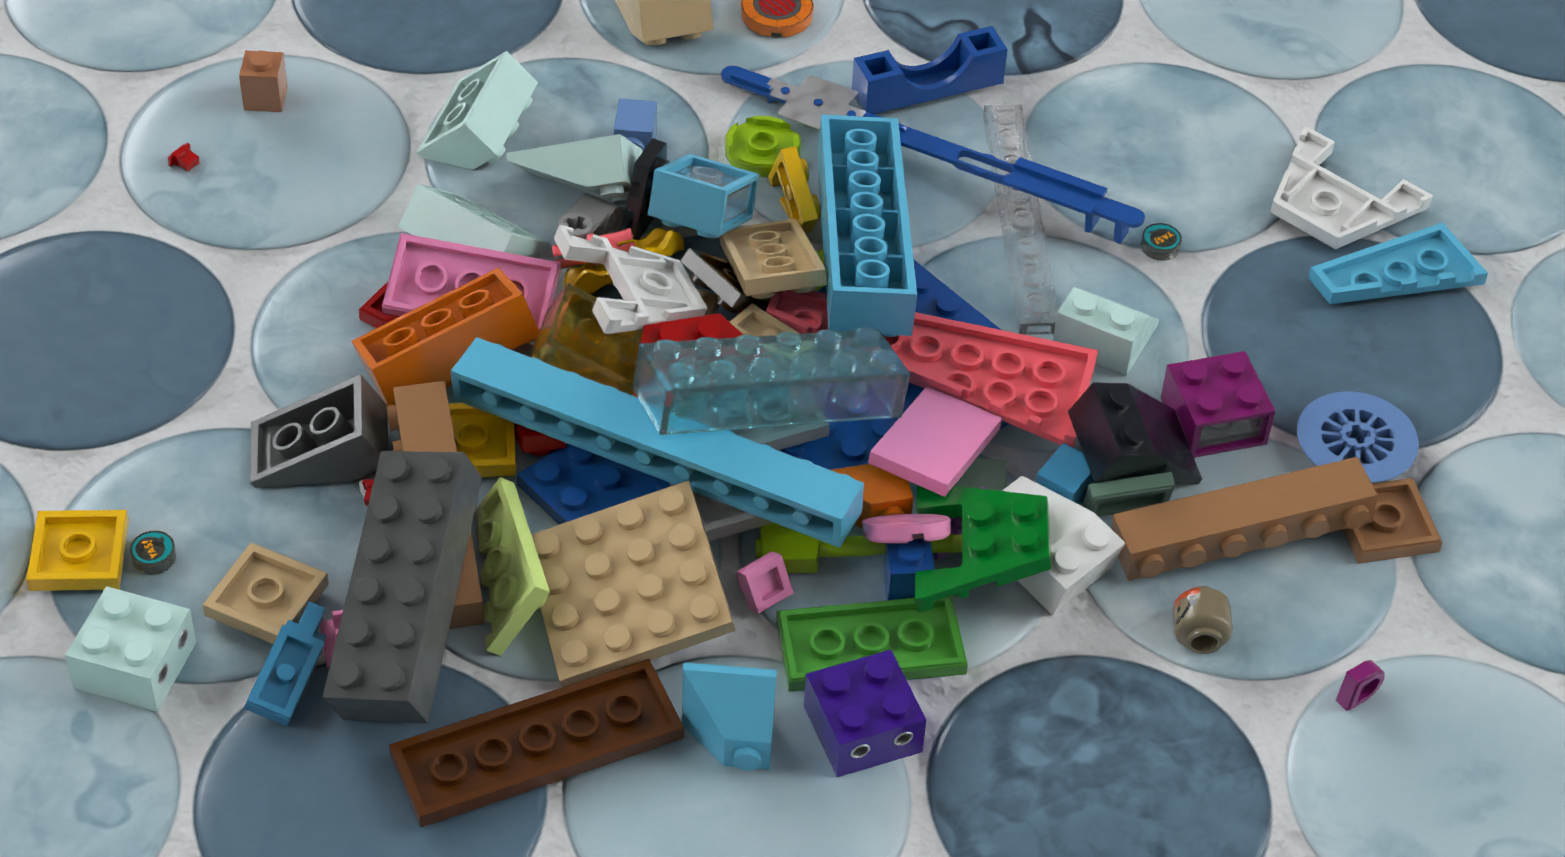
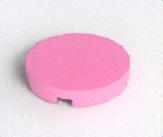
[862,514,951,543]

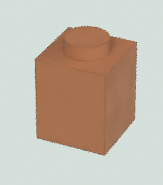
[239,50,288,112]

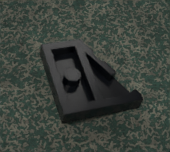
[625,138,670,240]

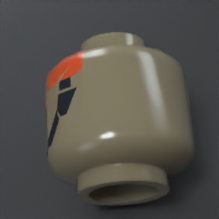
[1173,586,1233,654]

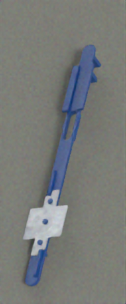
[721,65,1145,244]

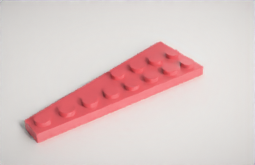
[766,290,1098,448]

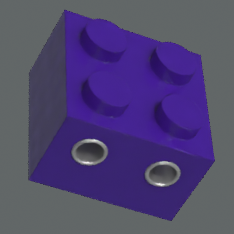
[804,650,926,777]

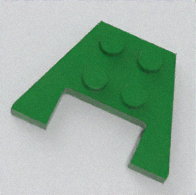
[915,485,1051,612]

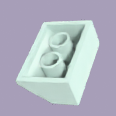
[416,51,538,170]
[398,184,549,258]

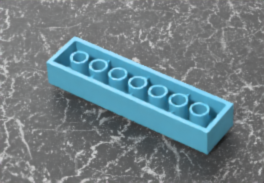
[817,114,917,337]

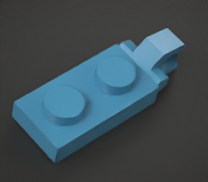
[244,601,326,726]

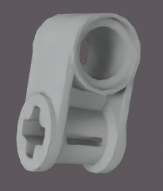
[558,193,624,265]

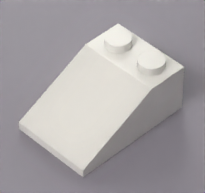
[961,476,1125,616]

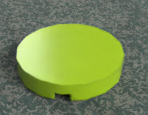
[725,116,801,177]

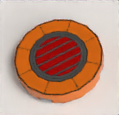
[741,0,814,37]

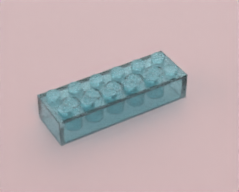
[633,327,910,435]

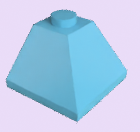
[682,662,777,771]

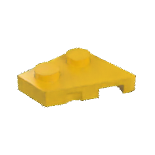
[768,146,821,233]

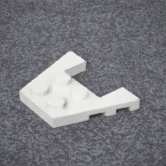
[1270,126,1433,249]
[554,225,707,334]

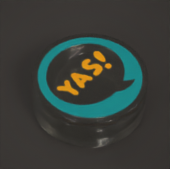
[1141,223,1182,261]
[130,531,177,575]

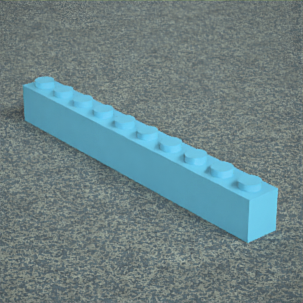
[451,337,864,548]

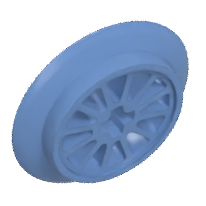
[1297,391,1419,483]

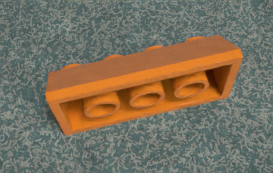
[351,267,541,405]

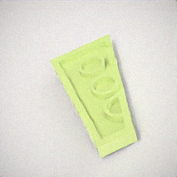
[477,477,550,656]

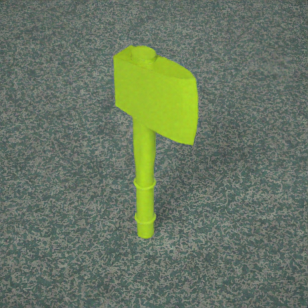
[756,523,962,574]

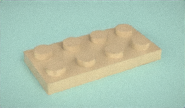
[720,219,827,299]

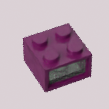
[1160,351,1275,458]

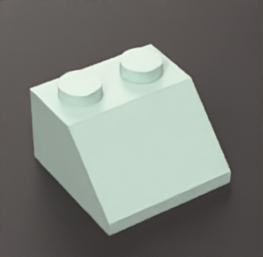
[1053,287,1159,376]

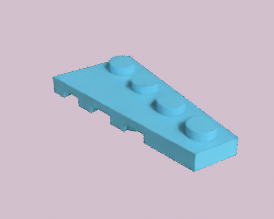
[1308,222,1488,304]

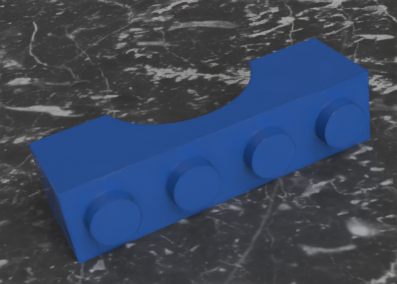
[852,26,1008,114]

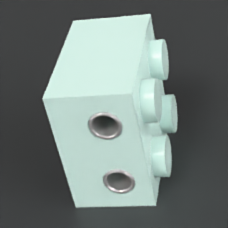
[65,586,197,712]

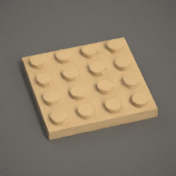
[531,480,736,687]

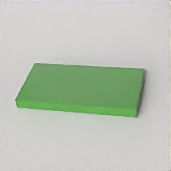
[776,595,968,691]

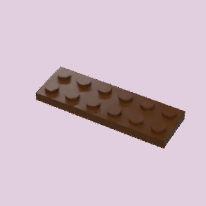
[389,659,684,828]

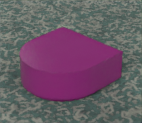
[1335,660,1385,711]

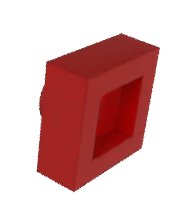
[514,423,566,456]

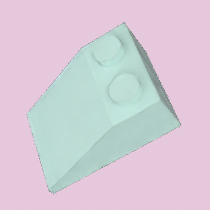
[506,134,642,205]

